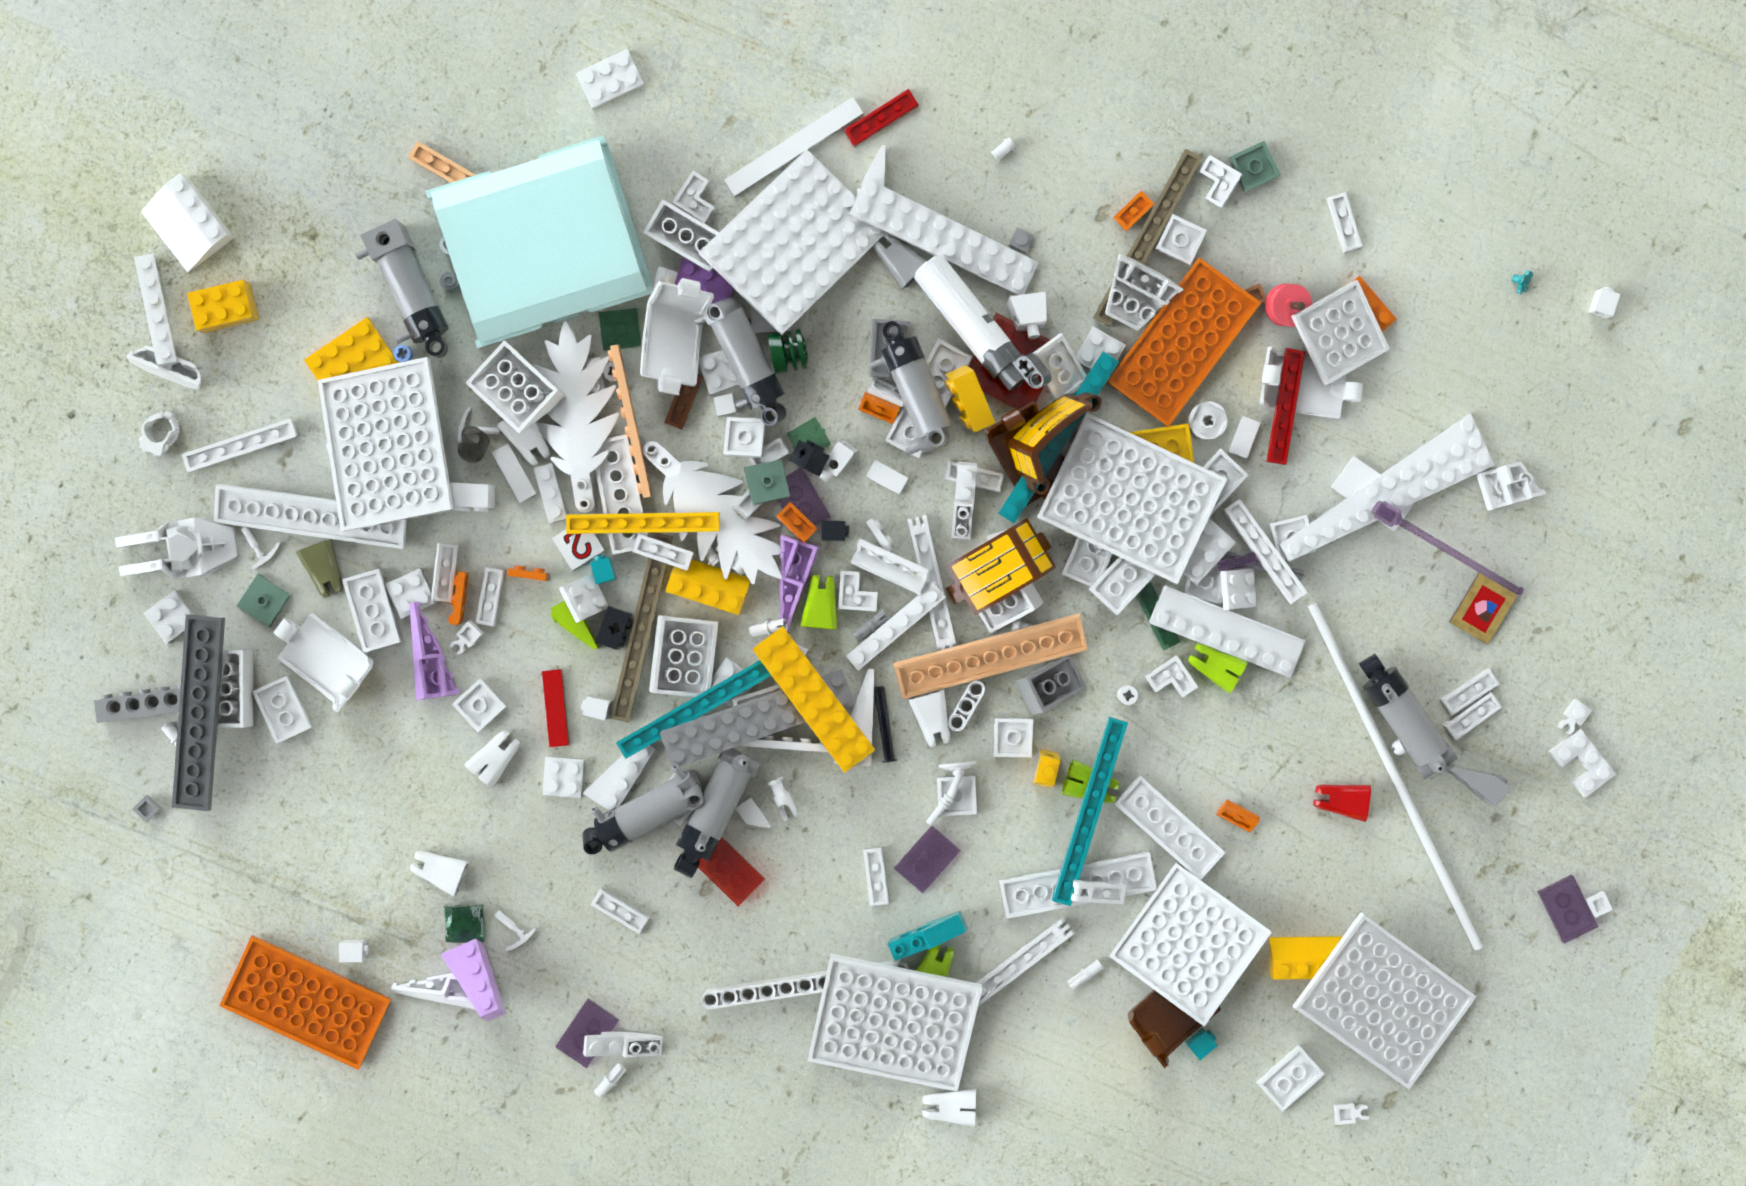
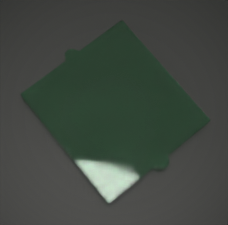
[787,417,831,449]

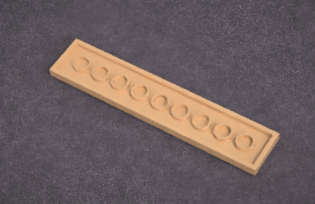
[893,613,1088,699]

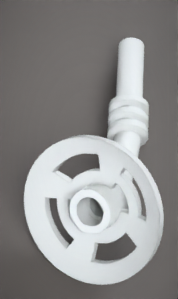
[926,761,977,826]

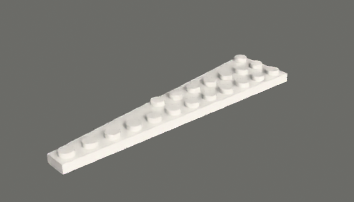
[1279,413,1495,562]

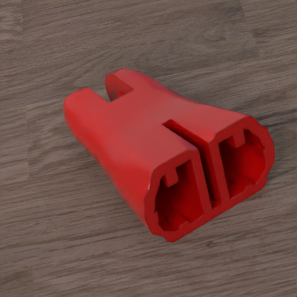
[1313,784,1371,822]

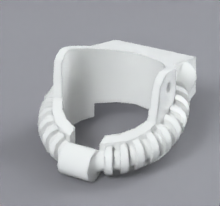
[139,411,180,458]

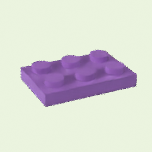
[675,258,734,304]

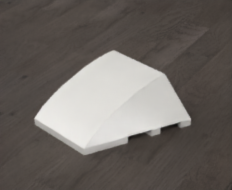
[1105,254,1184,331]

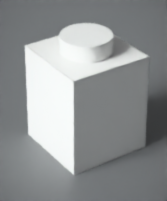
[1588,287,1620,319]
[581,695,612,720]
[339,940,370,962]

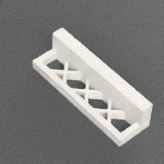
[851,539,929,595]

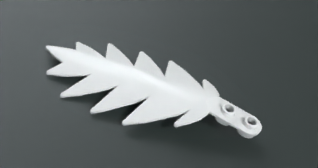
[533,321,619,513]
[643,441,782,584]

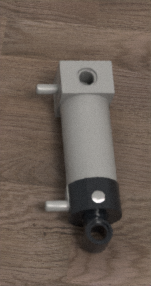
[355,219,449,358]

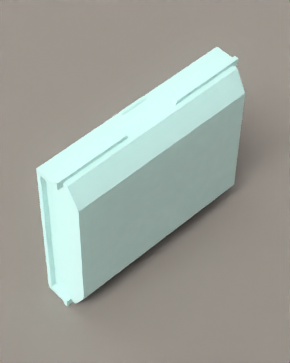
[425,135,653,348]

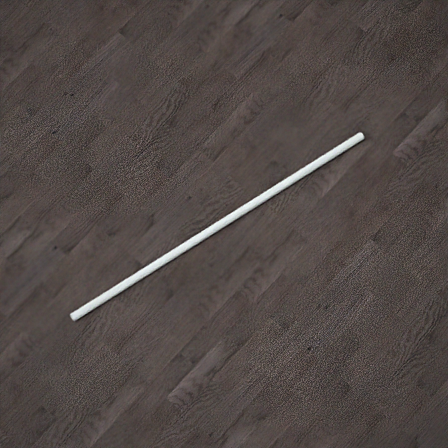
[1308,602,1483,950]

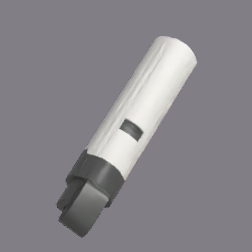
[914,255,1052,391]

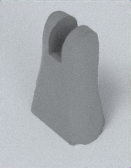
[873,232,927,290]

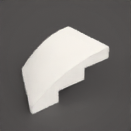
[1476,461,1546,511]

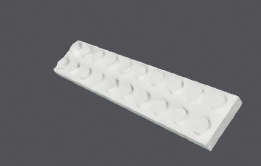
[849,178,1039,295]
[1088,449,1248,616]
[214,483,407,549]

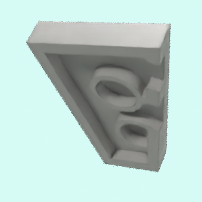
[869,319,911,378]

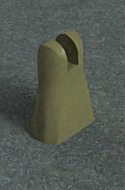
[296,539,343,598]

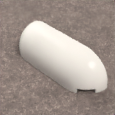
[127,346,201,390]

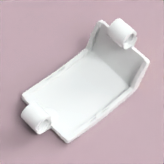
[640,278,714,395]
[1260,346,1364,419]
[273,613,373,713]

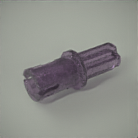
[1217,552,1257,571]

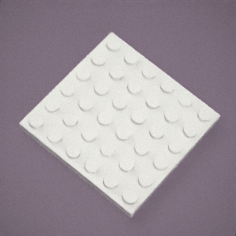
[1109,863,1272,1026]

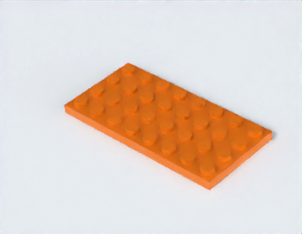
[1106,257,1261,427]
[219,935,392,1070]

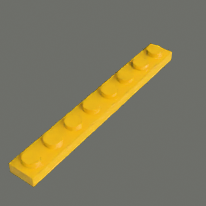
[566,512,720,534]

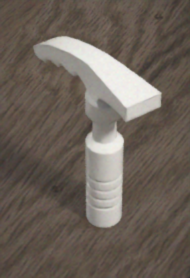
[458,407,501,443]
[241,527,281,570]
[494,910,537,951]

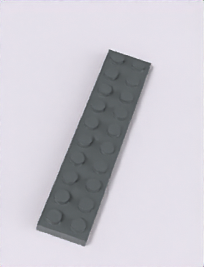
[172,615,225,811]

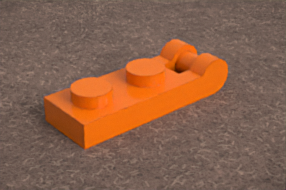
[448,571,469,625]

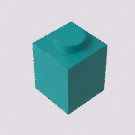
[590,554,617,584]
[1185,1027,1218,1060]

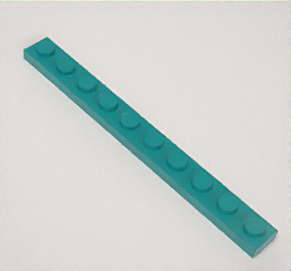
[998,351,1119,524]
[616,660,771,759]
[1051,717,1128,906]

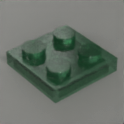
[598,308,642,351]

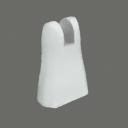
[497,420,550,466]
[908,689,950,747]
[464,730,520,788]
[410,851,469,897]
[922,1089,976,1127]

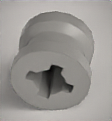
[603,362,618,383]

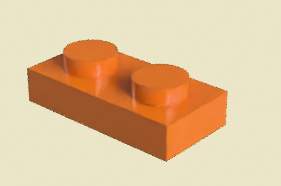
[1113,190,1154,232]
[858,392,900,424]
[776,502,818,543]
[507,565,550,581]
[1216,799,1260,833]

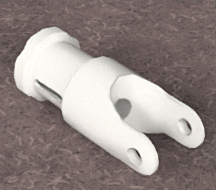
[767,776,798,821]

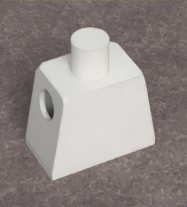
[1007,292,1047,339]
[820,439,858,483]

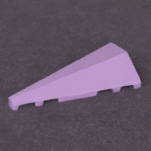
[780,535,820,632]
[410,602,460,701]

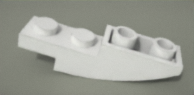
[951,462,977,540]
[583,1032,663,1058]

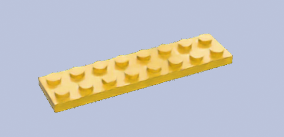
[752,626,875,773]

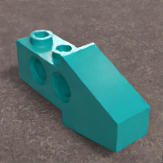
[887,911,968,961]

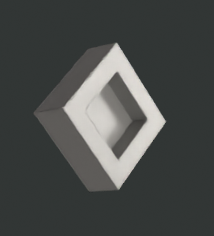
[1009,227,1034,254]
[132,795,161,822]

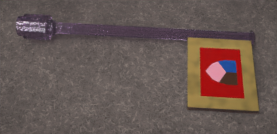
[1371,500,1524,645]

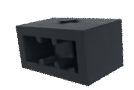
[789,440,830,477]
[821,521,849,541]
[595,606,634,650]

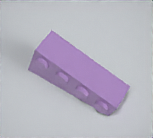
[441,939,506,1021]

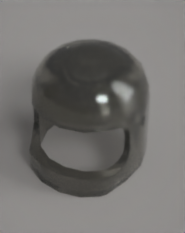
[457,426,490,463]

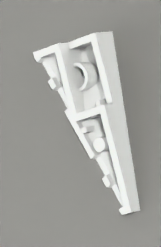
[834,669,874,766]
[391,967,493,1009]

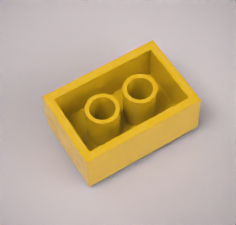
[187,279,259,333]
[944,365,995,433]

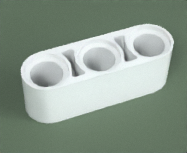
[948,680,985,731]

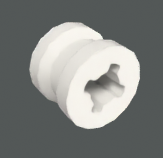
[1117,685,1138,705]

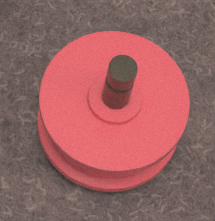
[1265,284,1312,327]

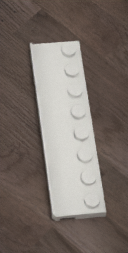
[1149,586,1306,678]

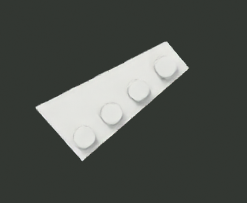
[582,745,656,810]

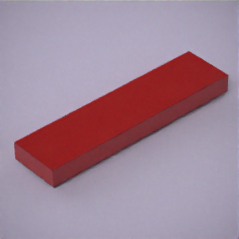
[844,89,919,147]
[542,669,569,747]

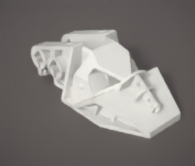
[115,517,239,579]

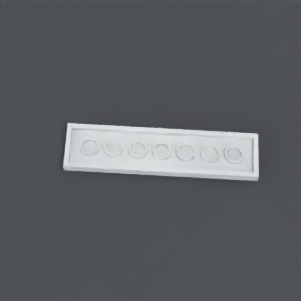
[999,851,1157,919]

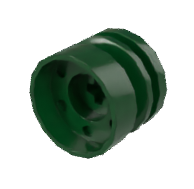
[768,329,808,374]

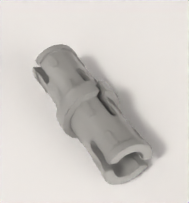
[852,610,889,643]

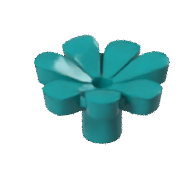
[1511,270,1533,295]

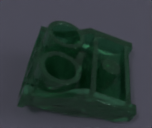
[443,904,485,943]

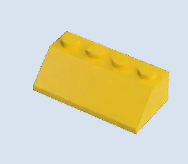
[665,559,751,615]
[1268,936,1343,980]

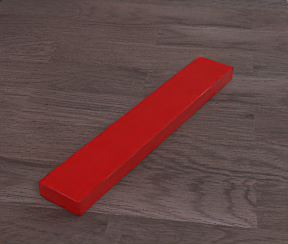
[1266,348,1305,465]

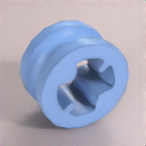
[393,345,413,362]

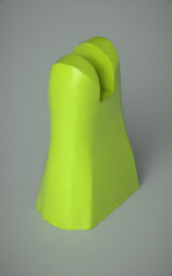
[800,575,837,630]
[1188,643,1248,694]
[1061,759,1120,803]
[916,944,954,977]

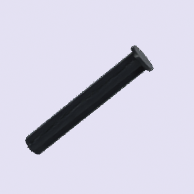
[874,686,897,763]

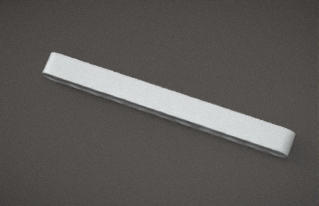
[702,960,909,1009]

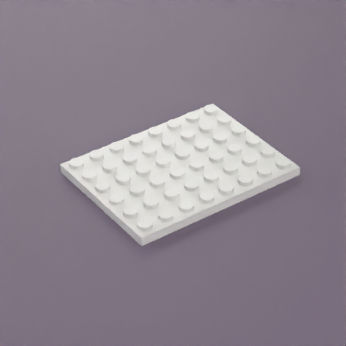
[699,149,886,335]
[318,357,454,532]
[1037,413,1227,584]
[1292,912,1477,1089]
[807,953,983,1092]

